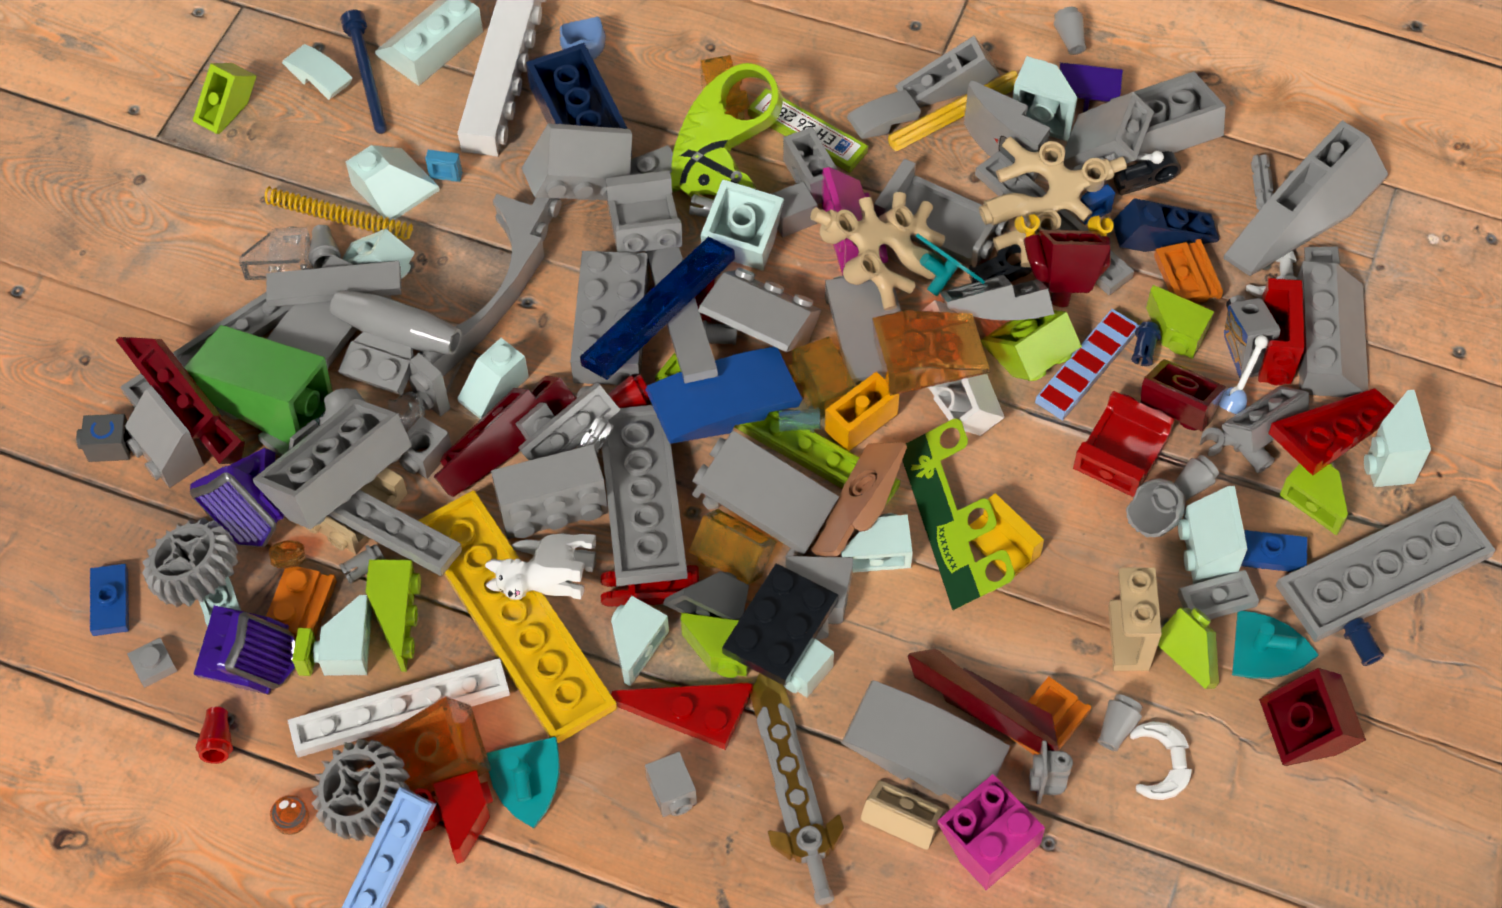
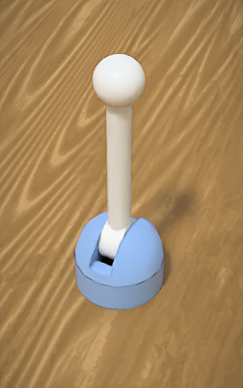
[1219,335,1269,414]

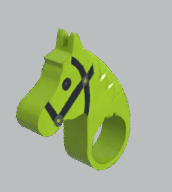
[670,63,783,198]

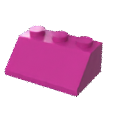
[822,167,888,276]

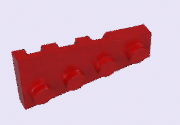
[1268,388,1395,476]

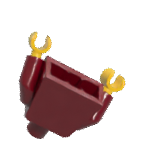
[1015,214,1114,308]

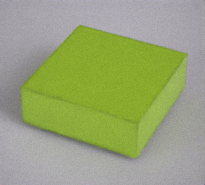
[292,628,316,676]

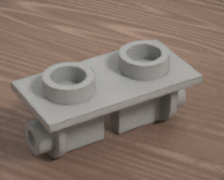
[1029,741,1073,804]

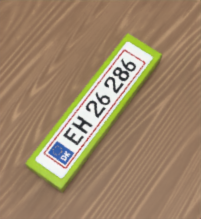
[748,88,868,173]

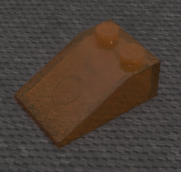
[872,310,990,396]
[365,696,491,797]

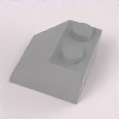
[125,386,204,488]

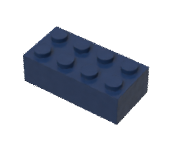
[526,43,632,157]

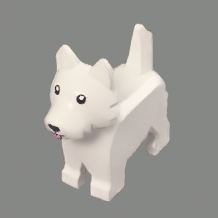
[485,533,596,600]

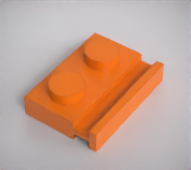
[1154,239,1223,304]
[266,564,337,639]
[1008,676,1092,755]

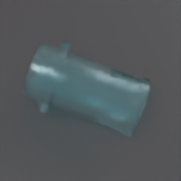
[779,406,821,433]

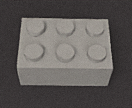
[491,445,608,539]

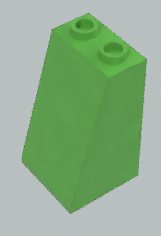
[184,325,333,444]

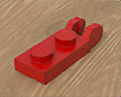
[600,565,699,607]

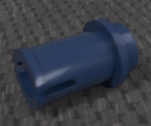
[1131,322,1162,366]
[1343,618,1384,666]

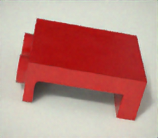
[1258,278,1304,385]
[1073,391,1174,498]

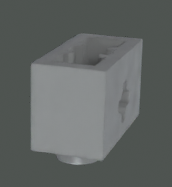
[783,127,838,204]

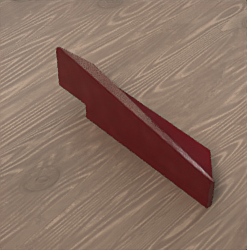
[116,337,245,464]
[434,376,576,497]
[907,649,1059,753]

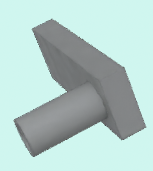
[518,382,620,461]

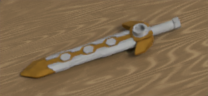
[750,673,844,905]

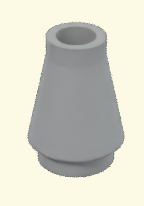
[1053,7,1086,55]
[308,225,341,269]
[1174,455,1219,501]
[1097,694,1143,752]

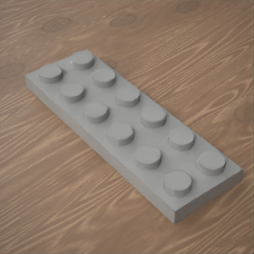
[602,405,687,586]
[1276,495,1496,642]

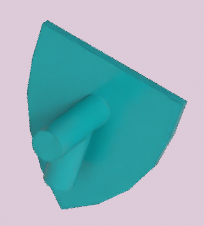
[916,233,985,296]
[1232,611,1319,679]
[486,737,560,828]

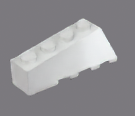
[905,300,1005,436]

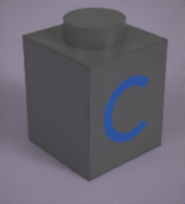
[76,414,131,462]

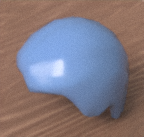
[559,17,606,60]

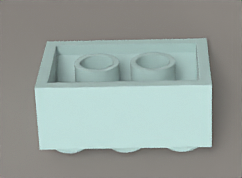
[375,0,483,86]

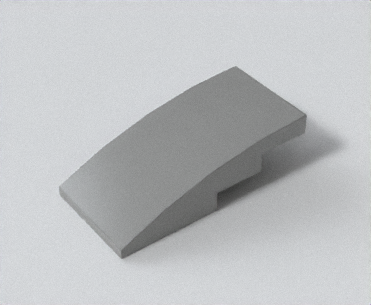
[841,680,1010,802]

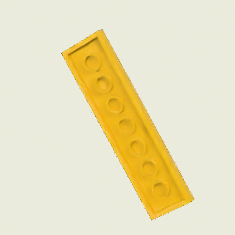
[417,490,617,744]

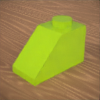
[192,63,257,134]
[1146,285,1214,359]
[1280,463,1348,536]
[1158,607,1219,689]
[680,613,748,678]

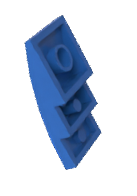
[646,347,802,444]

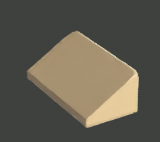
[861,780,946,850]

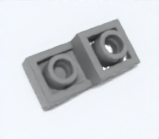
[847,90,921,139]

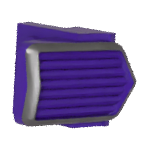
[190,448,284,547]
[193,605,296,695]

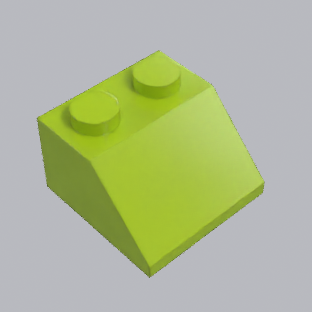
[981,310,1082,381]

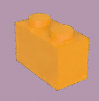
[825,371,900,451]

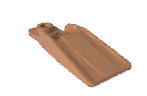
[812,442,907,557]

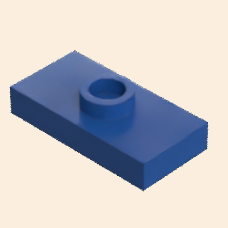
[1241,530,1307,572]
[90,564,129,636]

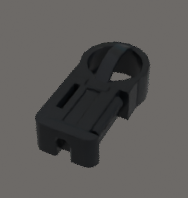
[1114,151,1181,195]
[968,244,1032,283]

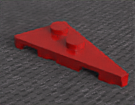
[611,683,753,750]

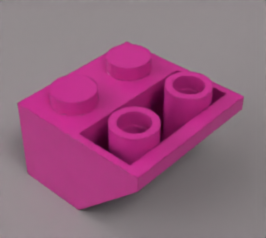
[937,774,1045,890]

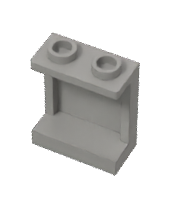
[1064,92,1154,170]
[605,170,682,252]

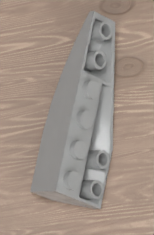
[1223,120,1388,276]

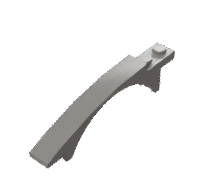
[409,194,562,395]

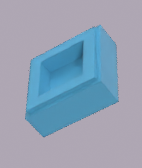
[425,150,463,182]

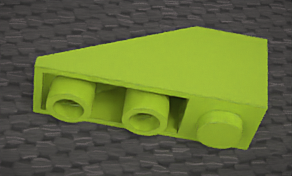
[365,560,421,672]

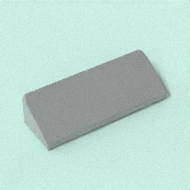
[1222,386,1310,453]

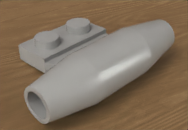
[330,290,462,396]

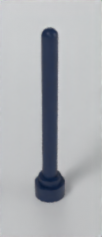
[340,10,387,134]

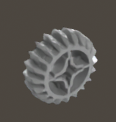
[142,518,239,607]
[311,739,411,841]

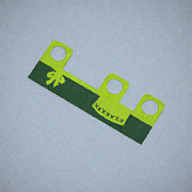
[902,418,1015,610]

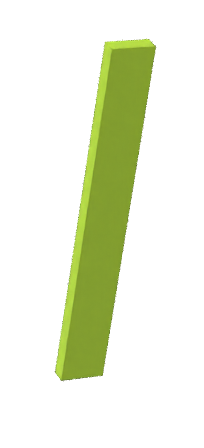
[655,353,901,508]

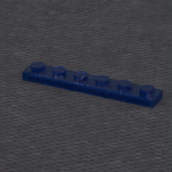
[580,236,735,380]

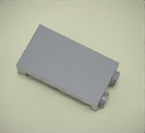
[874,158,1009,268]
[267,255,392,369]
[825,276,916,392]
[692,430,839,556]

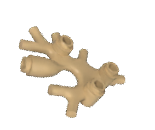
[979,136,1127,267]
[810,192,945,311]

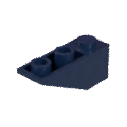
[1112,198,1219,252]

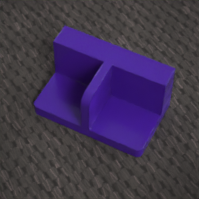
[1059,62,1123,112]

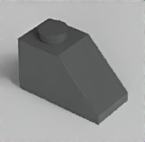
[664,571,749,621]

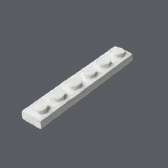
[288,658,510,758]

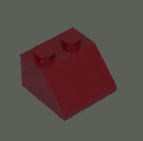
[1140,359,1226,432]
[1259,668,1366,766]

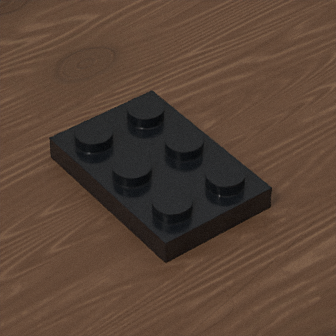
[722,563,839,686]

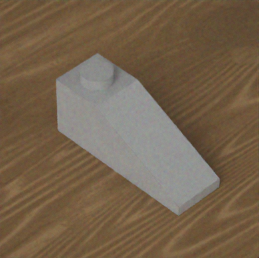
[895,36,1000,108]

